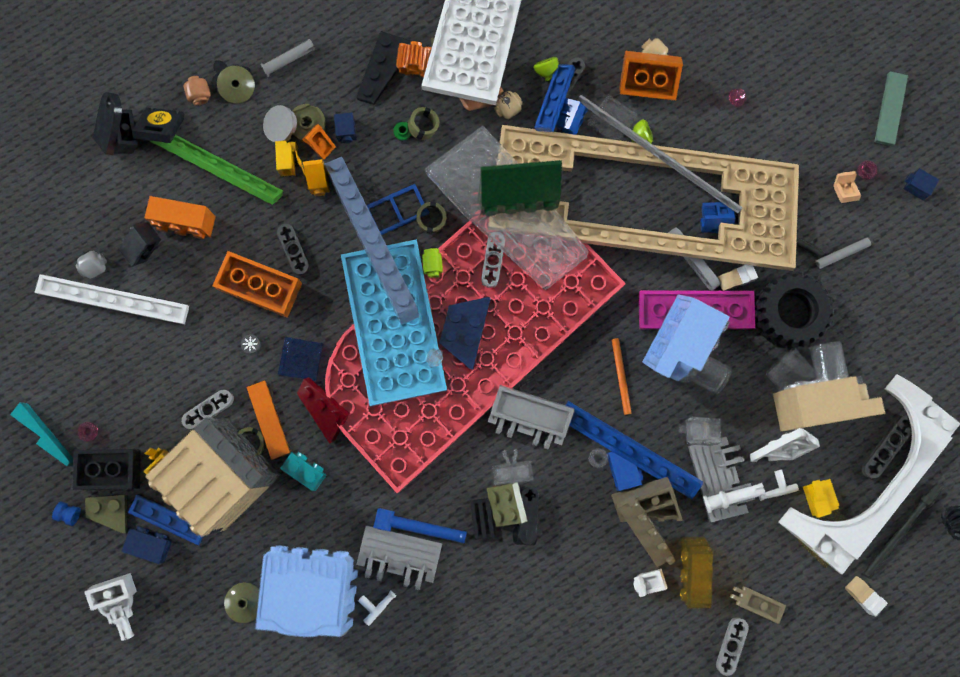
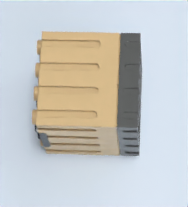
[145,417,281,536]

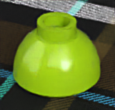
[533,57,559,81]
[631,119,653,144]

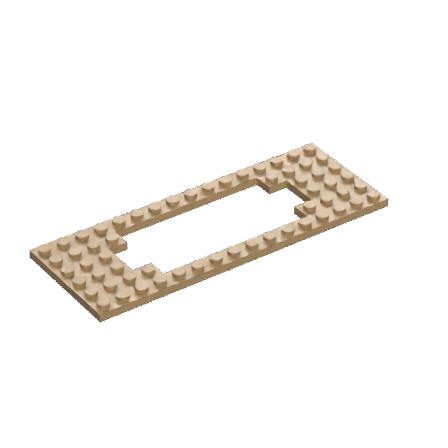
[488,125,799,271]

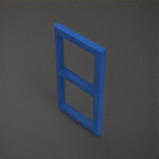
[366,184,429,235]

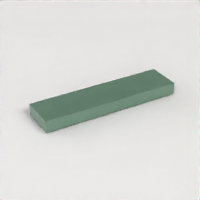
[874,71,908,147]

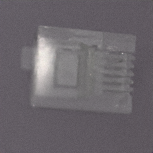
[679,417,721,446]

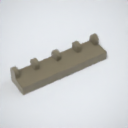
[617,495,675,567]

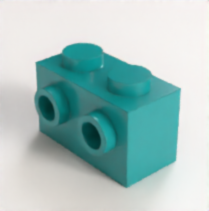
[280,452,327,491]

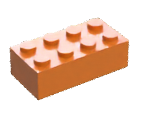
[212,251,302,318]

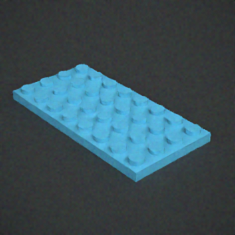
[341,239,447,406]

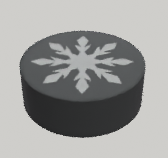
[241,334,261,354]

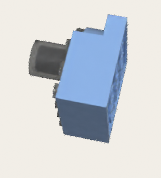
[642,294,732,394]

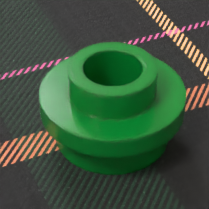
[393,122,412,141]

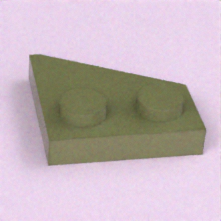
[85,495,128,533]

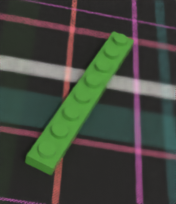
[146,129,283,205]

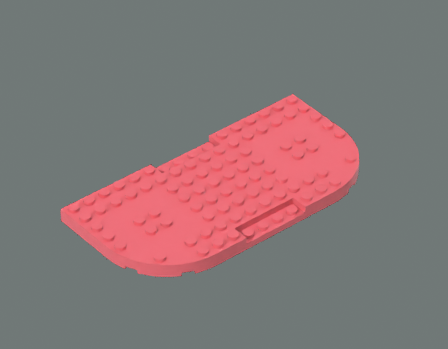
[325,214,626,493]

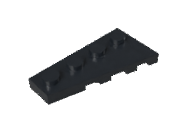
[356,31,411,105]

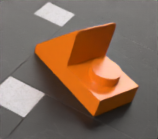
[302,124,336,160]

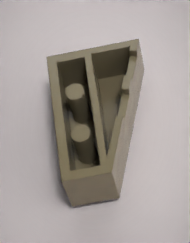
[612,477,683,522]

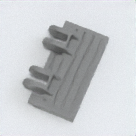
[488,385,575,450]
[688,436,755,522]
[356,525,442,590]

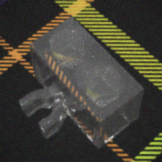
[492,449,534,486]

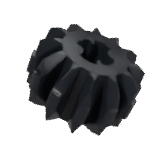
[941,505,960,541]

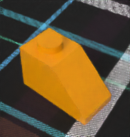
[303,159,330,196]

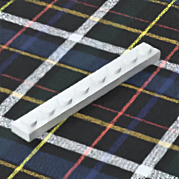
[35,274,189,325]

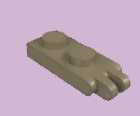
[730,586,786,624]

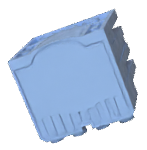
[256,546,358,637]

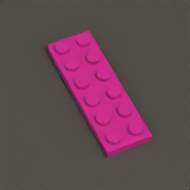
[639,291,755,330]

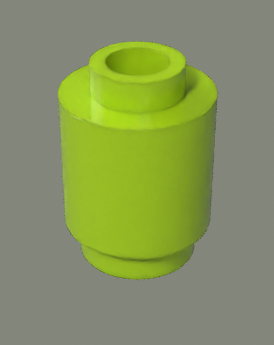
[422,248,443,278]

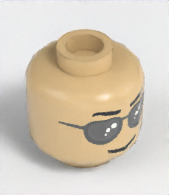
[494,91,523,119]

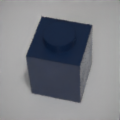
[334,112,357,144]
[903,168,939,200]

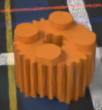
[396,41,432,77]

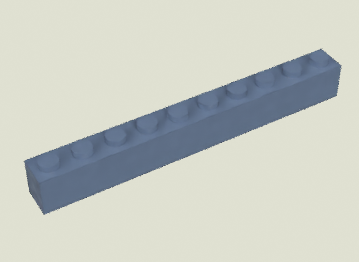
[325,157,419,325]

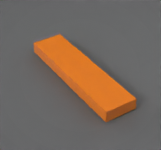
[246,381,291,460]

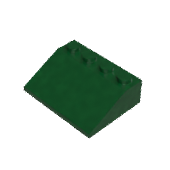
[478,160,562,216]

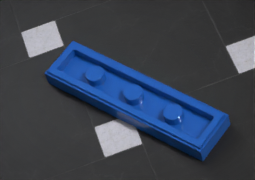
[534,64,575,132]
[128,495,204,545]

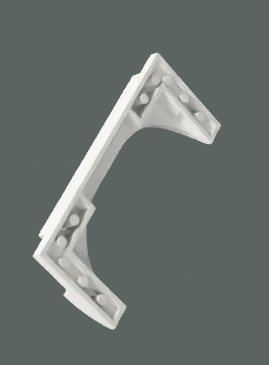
[779,374,960,574]

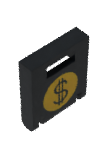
[132,107,184,143]

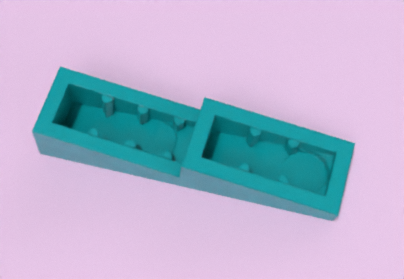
[10,402,73,467]

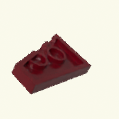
[297,377,350,444]

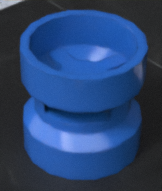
[52,501,81,526]

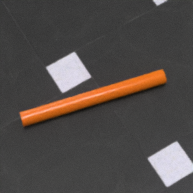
[612,338,632,415]

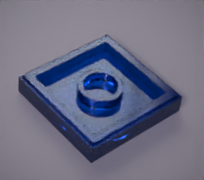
[278,337,324,381]

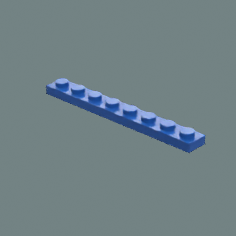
[566,401,703,499]

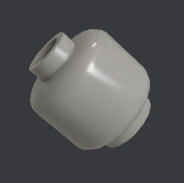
[76,251,107,279]

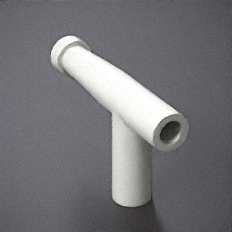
[759,470,799,501]
[358,591,396,626]

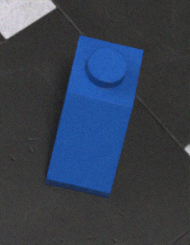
[606,452,643,491]

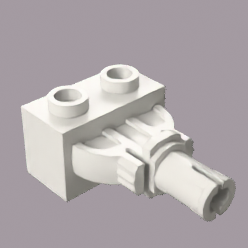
[85,573,137,641]

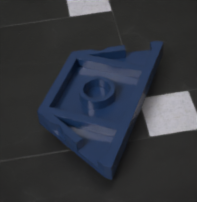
[439,297,491,370]

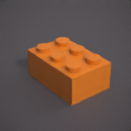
[620,51,683,100]
[144,196,216,239]

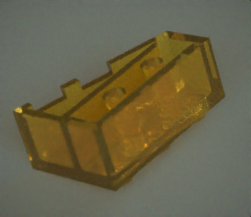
[680,537,713,608]

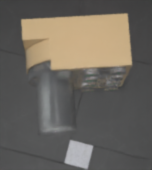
[773,341,885,431]

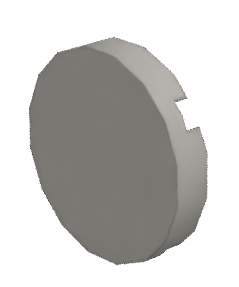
[263,105,297,142]

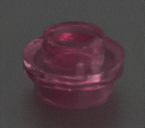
[729,88,746,107]
[858,161,877,179]
[78,422,98,441]

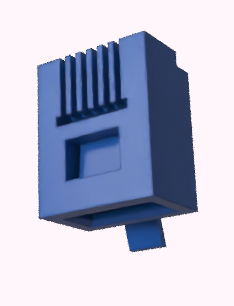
[555,98,588,135]
[700,202,735,233]

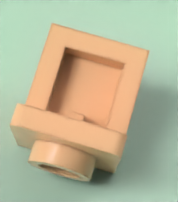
[834,171,861,203]

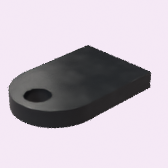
[93,92,122,155]

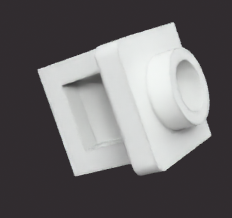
[634,569,667,597]

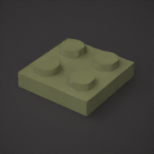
[487,482,527,527]

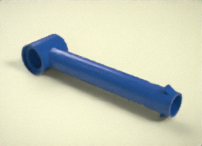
[373,508,467,543]

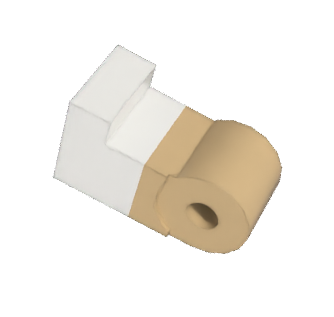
[717,265,758,291]
[845,576,888,616]

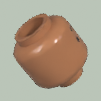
[183,76,211,105]

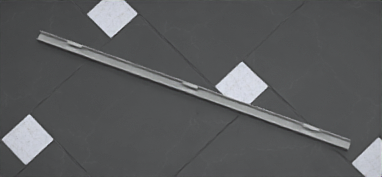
[577,95,742,213]

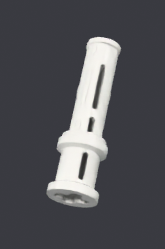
[703,483,766,513]

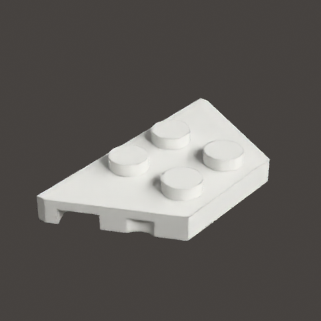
[750,428,820,462]

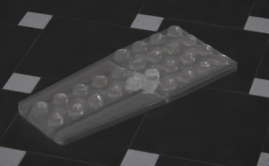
[425,126,589,289]

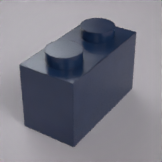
[121,526,172,564]

